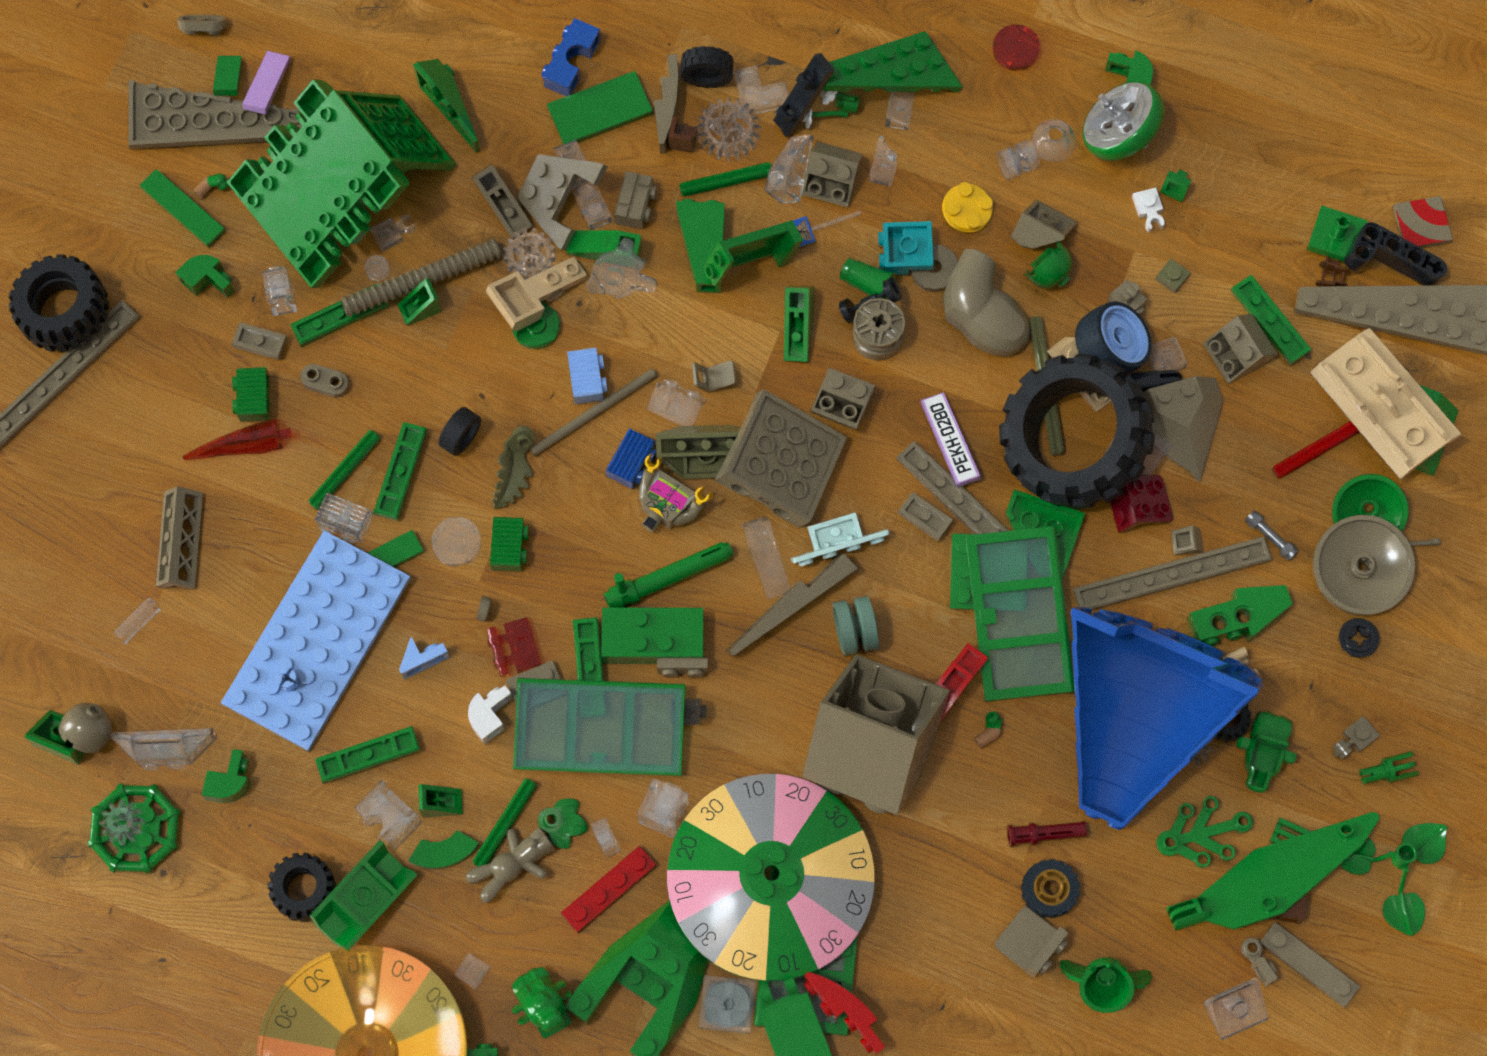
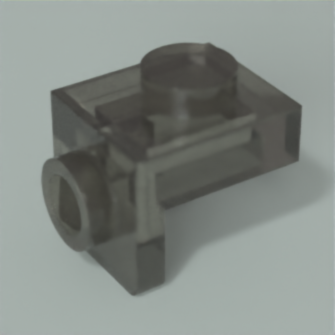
[671,698,707,726]

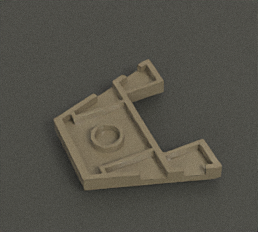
[517,154,608,251]

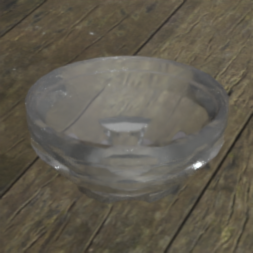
[1032,119,1076,162]

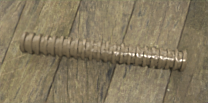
[341,238,501,317]

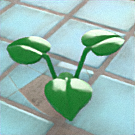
[1340,823,1447,936]

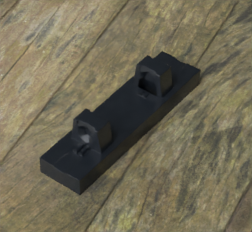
[773,53,835,137]

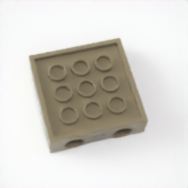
[714,389,847,528]

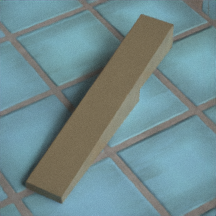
[726,554,858,655]

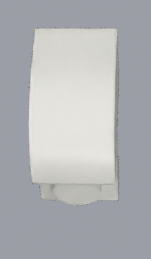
[468,685,513,745]

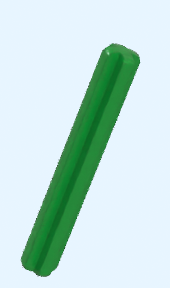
[679,162,773,196]
[308,430,380,510]
[473,778,536,867]

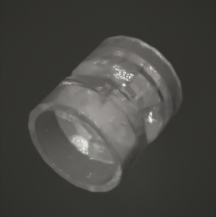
[996,139,1040,180]

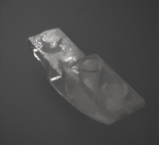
[554,140,613,230]

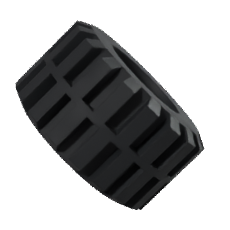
[267,852,336,922]

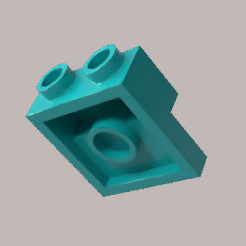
[878,221,933,275]

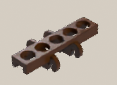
[1315,256,1350,287]

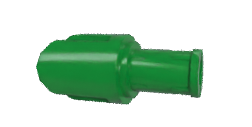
[1359,751,1419,785]

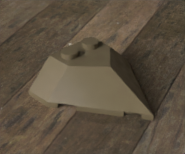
[1143,376,1223,482]

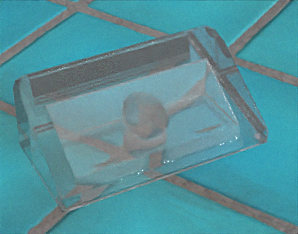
[885,92,915,130]

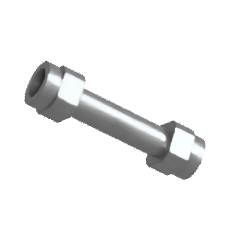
[1244,510,1299,561]

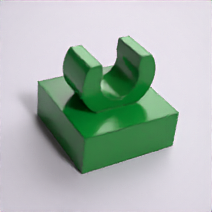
[1160,169,1192,202]

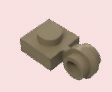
[1332,716,1380,760]
[1241,938,1278,988]

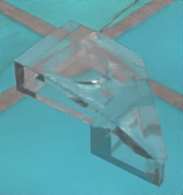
[868,136,898,187]

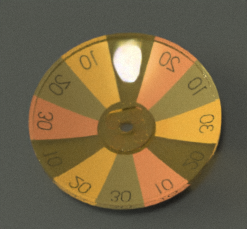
[257,945,466,1056]

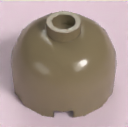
[58,703,112,753]

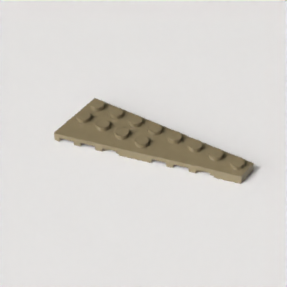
[128,80,302,149]
[1294,285,1487,355]

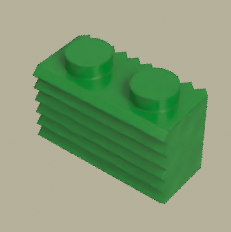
[232,367,270,422]
[490,517,529,572]

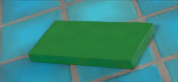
[547,71,653,148]

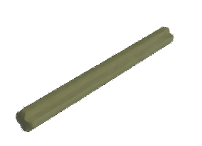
[1029,316,1064,456]

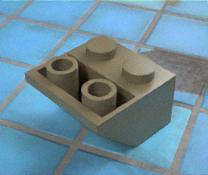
[802,141,863,207]
[1203,314,1277,384]
[810,368,875,430]

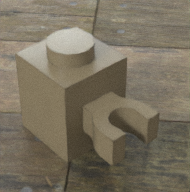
[1107,279,1147,316]

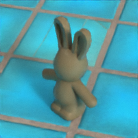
[466,828,555,903]

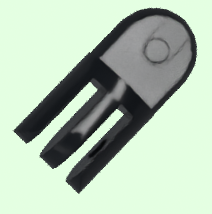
[1131,370,1182,392]

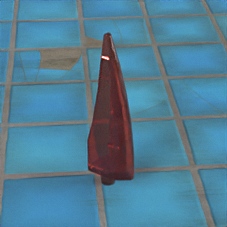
[183,418,293,460]

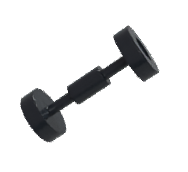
[839,278,902,324]

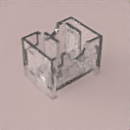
[637,778,690,839]
[354,780,422,850]

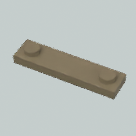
[1260,922,1360,1008]

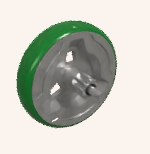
[1083,82,1165,161]

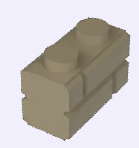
[614,171,657,229]

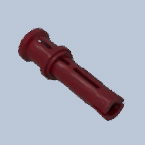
[1007,821,1087,848]

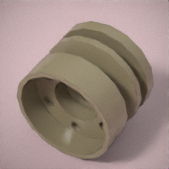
[852,298,905,361]

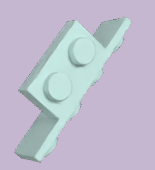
[790,512,889,566]

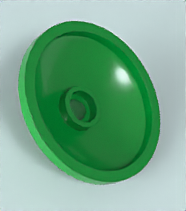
[1332,474,1408,532]

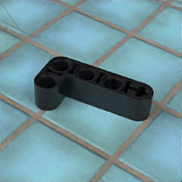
[1344,222,1447,286]

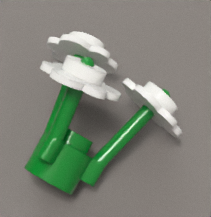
[802,90,859,129]

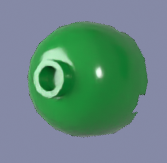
[1024,241,1073,289]

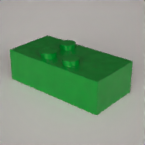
[601,608,704,664]

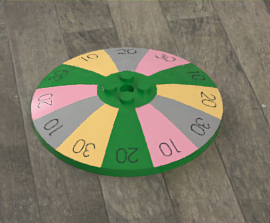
[667,774,875,982]

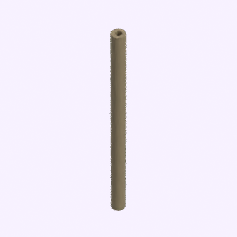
[529,368,657,456]

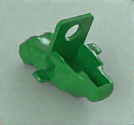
[1236,711,1297,793]
[511,967,572,1038]

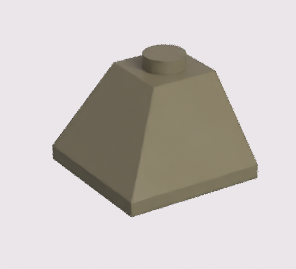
[1011,199,1078,249]

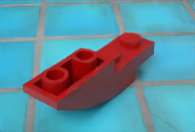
[936,643,988,724]
[803,972,885,1056]

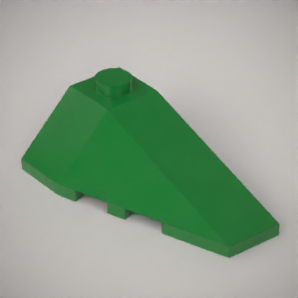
[413,59,480,153]

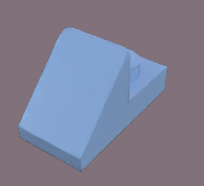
[399,637,450,680]

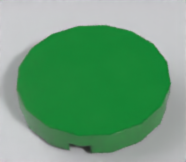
[512,302,560,350]

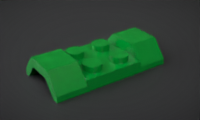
[310,840,417,951]

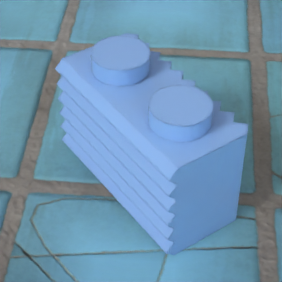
[567,348,608,404]

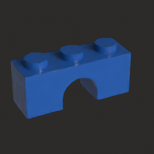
[541,18,601,96]

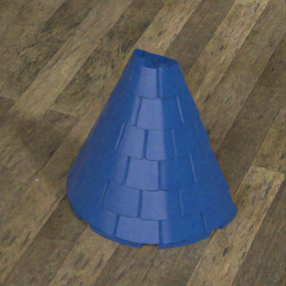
[1070,607,1264,830]

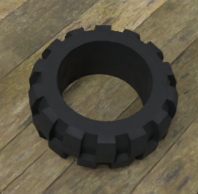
[999,353,1156,509]

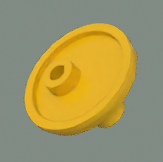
[942,182,993,233]

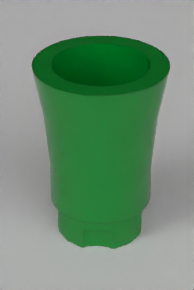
[839,257,896,299]

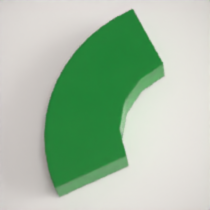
[408,830,480,870]

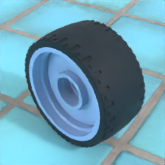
[1075,301,1152,374]

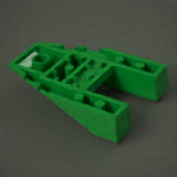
[565,901,708,1056]

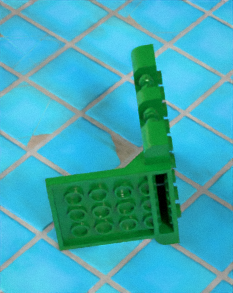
[227,79,456,288]

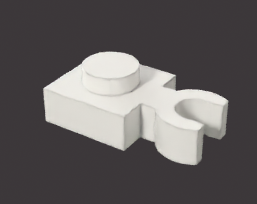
[1132,188,1165,233]

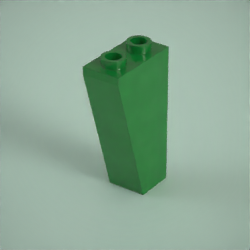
[676,199,725,293]

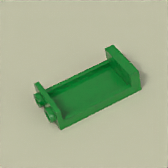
[704,220,804,286]

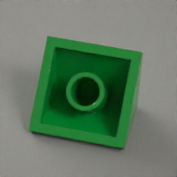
[25,710,85,765]

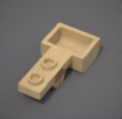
[486,257,587,331]

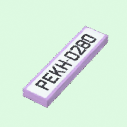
[921,392,980,487]

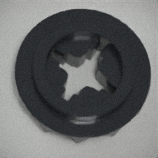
[1338,618,1379,659]

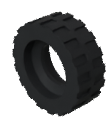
[680,46,734,88]

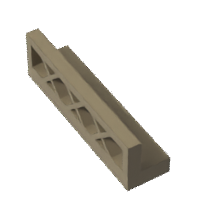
[156,486,203,589]

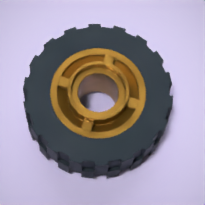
[1021,859,1080,918]

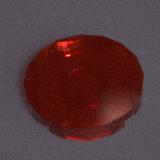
[993,24,1040,70]

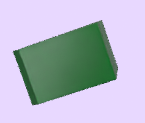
[397,279,442,325]
[418,784,463,818]

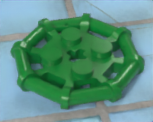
[87,783,181,874]

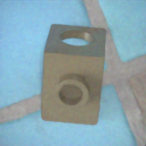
[692,361,737,393]

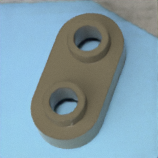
[177,14,226,34]
[300,364,349,398]

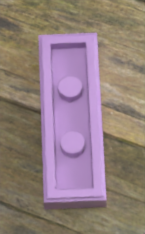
[242,51,290,115]

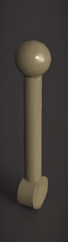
[1408,538,1441,546]

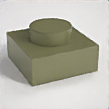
[1155,259,1190,293]

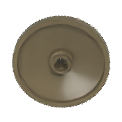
[1312,515,1415,616]

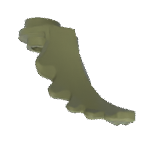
[492,426,536,509]

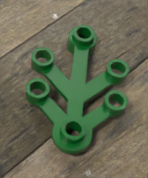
[1156,796,1253,869]

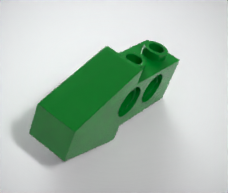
[1187,585,1293,646]

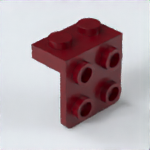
[1110,475,1173,533]

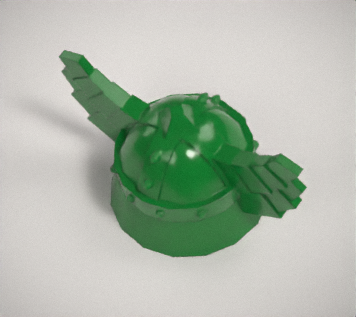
[1059,956,1152,1013]

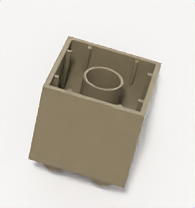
[802,654,950,815]

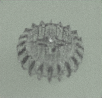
[696,97,761,162]

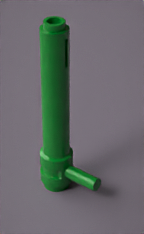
[603,542,734,608]

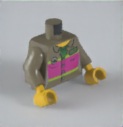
[639,454,713,533]

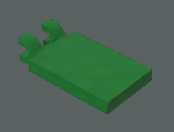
[758,977,832,1056]

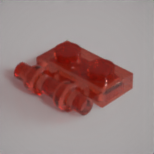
[486,617,541,677]

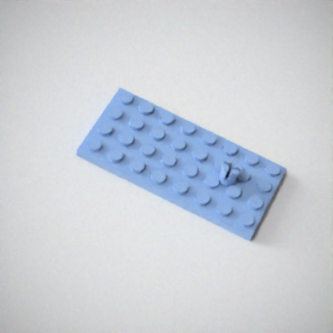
[221,531,411,752]

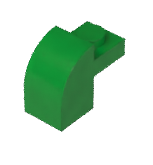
[1105,50,1153,85]
[175,255,234,298]
[202,749,251,803]

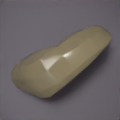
[943,249,1030,357]

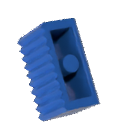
[606,428,657,489]

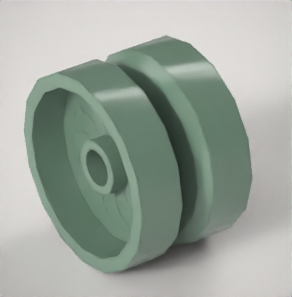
[832,595,879,657]

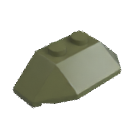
[656,424,741,479]

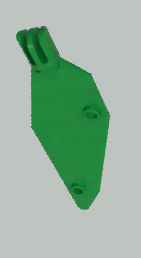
[1166,812,1379,931]

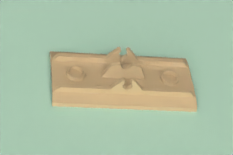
[1310,328,1462,480]

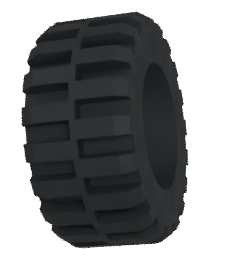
[9,254,109,352]

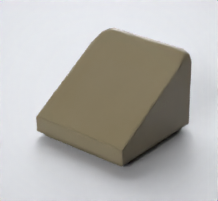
[1171,525,1204,555]

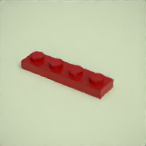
[561,846,656,933]

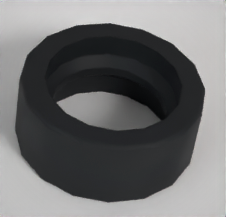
[438,407,481,456]

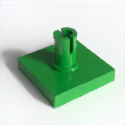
[1307,205,1368,262]

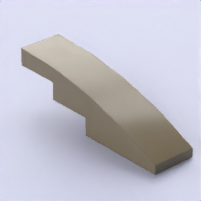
[654,54,679,154]

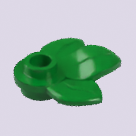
[537,798,588,849]

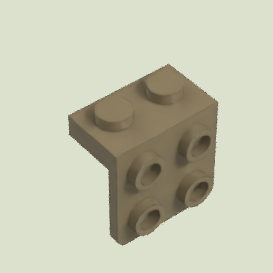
[995,907,1068,978]

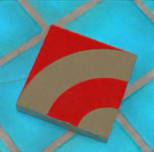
[1392,196,1453,248]

